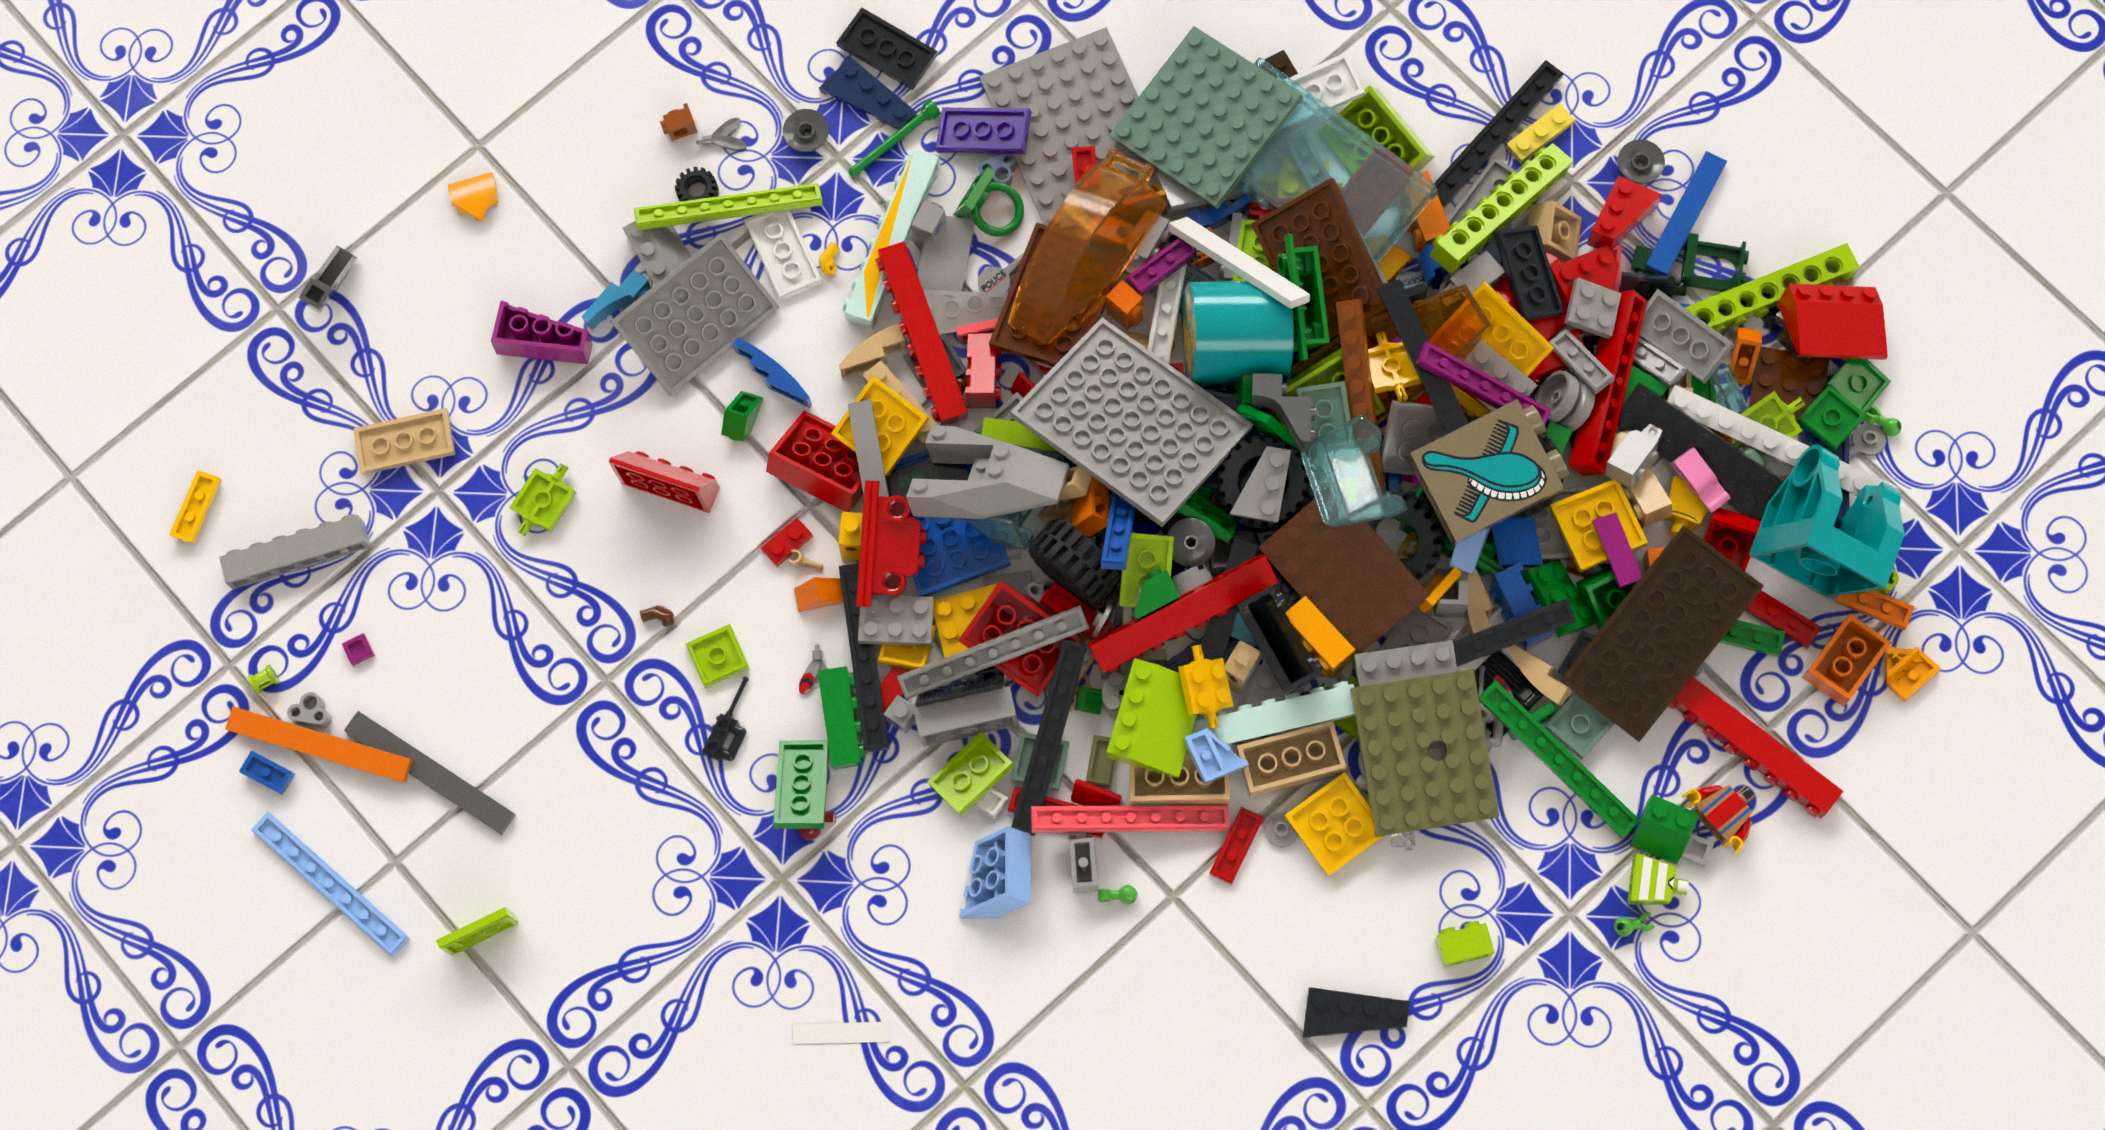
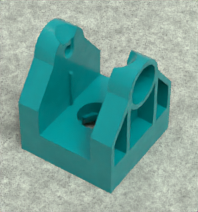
[1749,445,1905,598]

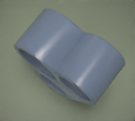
[978,154,1017,185]

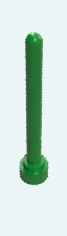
[849,100,941,177]

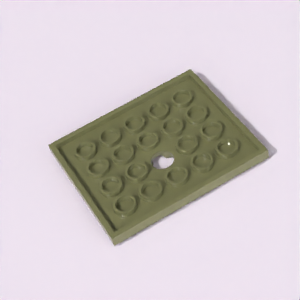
[1350,669,1499,837]

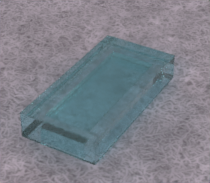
[1710,364,1748,413]

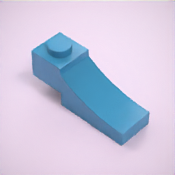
[581,270,652,330]

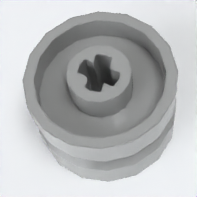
[1534,370,1595,431]

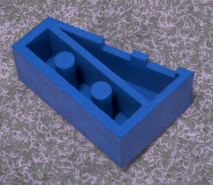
[1489,562,1554,650]

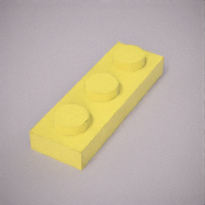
[1506,104,1575,164]

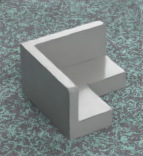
[1434,568,1469,618]

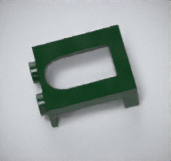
[1680,233,1749,292]

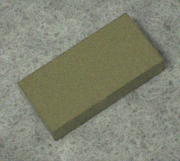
[1085,735,1115,788]

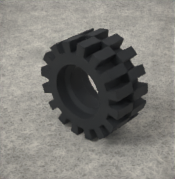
[675,167,719,202]

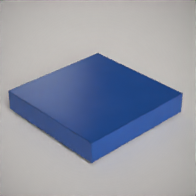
[1492,518,1543,567]

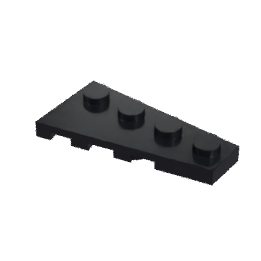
[1302,987,1410,1038]

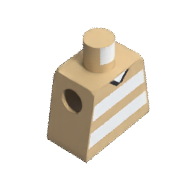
[1225,640,1263,695]

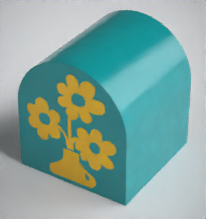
[1182,281,1293,388]

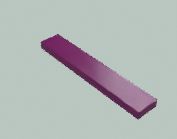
[1416,341,1551,425]

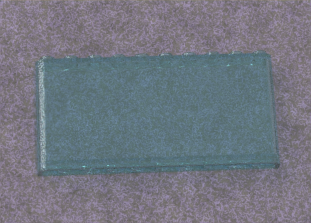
[1238,57,1438,265]

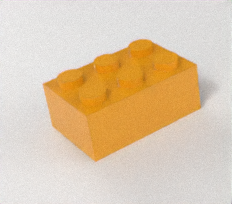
[1286,596,1355,680]

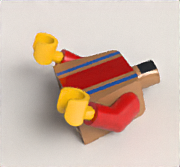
[1682,785,1755,855]

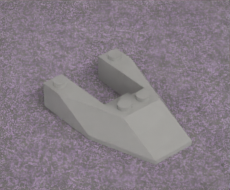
[906,426,1069,519]

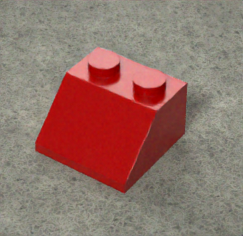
[1703,507,1761,571]

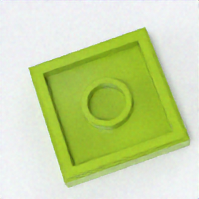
[686,624,749,688]

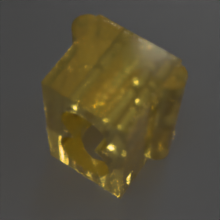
[1397,532,1419,559]

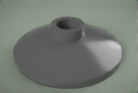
[783,109,829,152]
[1617,140,1665,184]
[1167,518,1215,567]

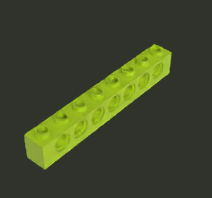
[1430,143,1573,274]
[1685,243,1860,333]

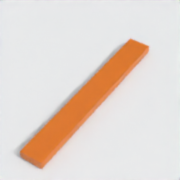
[225,706,413,783]

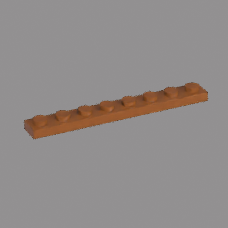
[1336,299,1385,496]

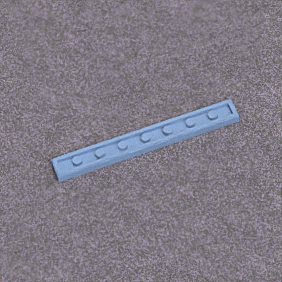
[251,812,410,957]

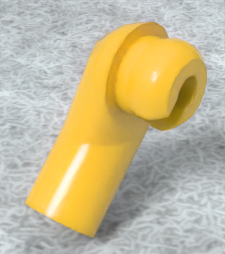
[819,242,840,276]

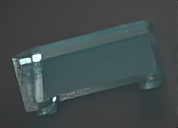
[1301,415,1408,528]

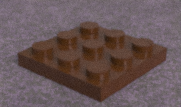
[1748,346,1830,425]

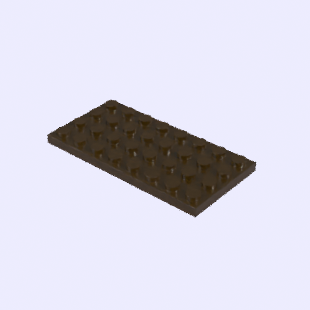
[1560,525,1764,742]

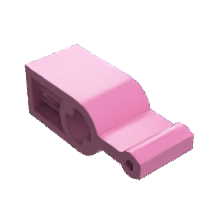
[1670,447,1731,513]

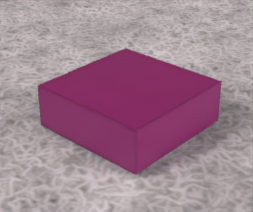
[342,633,375,666]

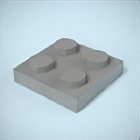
[1565,278,1621,339]

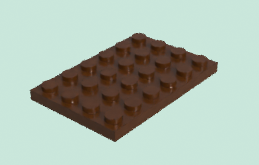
[1251,178,1386,351]
[989,222,1125,367]
[1258,483,1430,656]

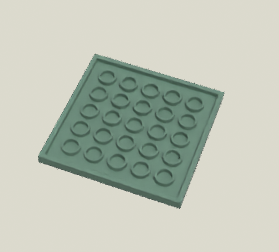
[1109,26,1303,209]

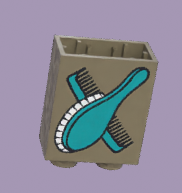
[1408,399,1569,546]

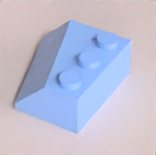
[959,826,1031,919]

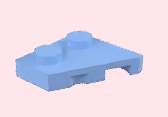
[1183,728,1249,784]

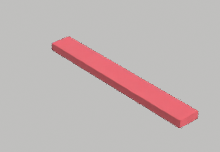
[1030,805,1230,833]

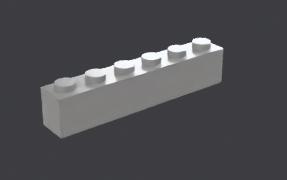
[219,514,371,589]

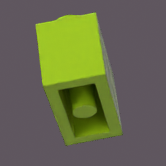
[1435,921,1495,968]

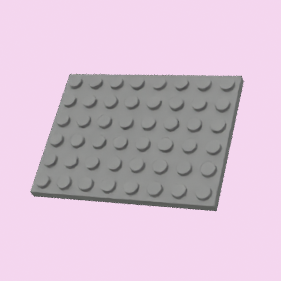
[979,27,1159,231]
[1010,317,1253,527]

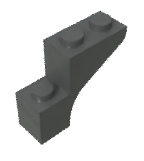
[298,245,358,313]
[1252,373,1316,452]

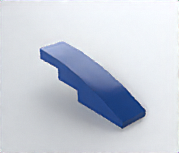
[1163,194,1252,245]
[733,337,812,408]

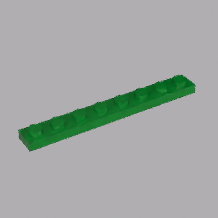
[1479,681,1640,838]

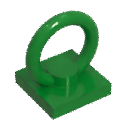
[953,167,1024,237]

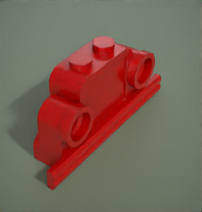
[856,480,927,608]

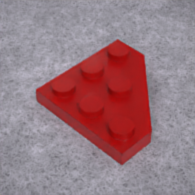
[1551,244,1619,334]

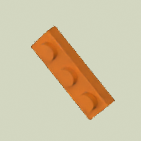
[1834,590,1915,630]

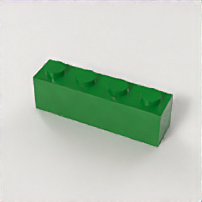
[818,666,866,770]

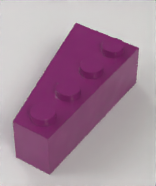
[491,300,593,364]

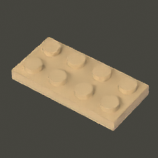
[353,408,456,475]

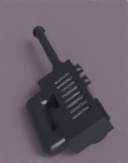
[702,676,749,762]

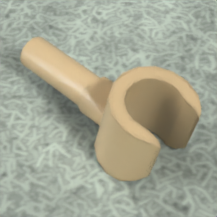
[788,549,823,570]

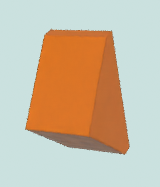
[794,577,844,612]

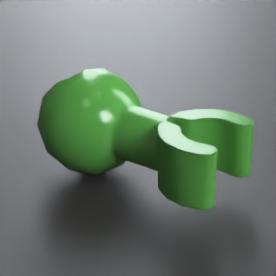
[1863,405,1902,436]
[1098,885,1138,904]
[1614,912,1655,937]

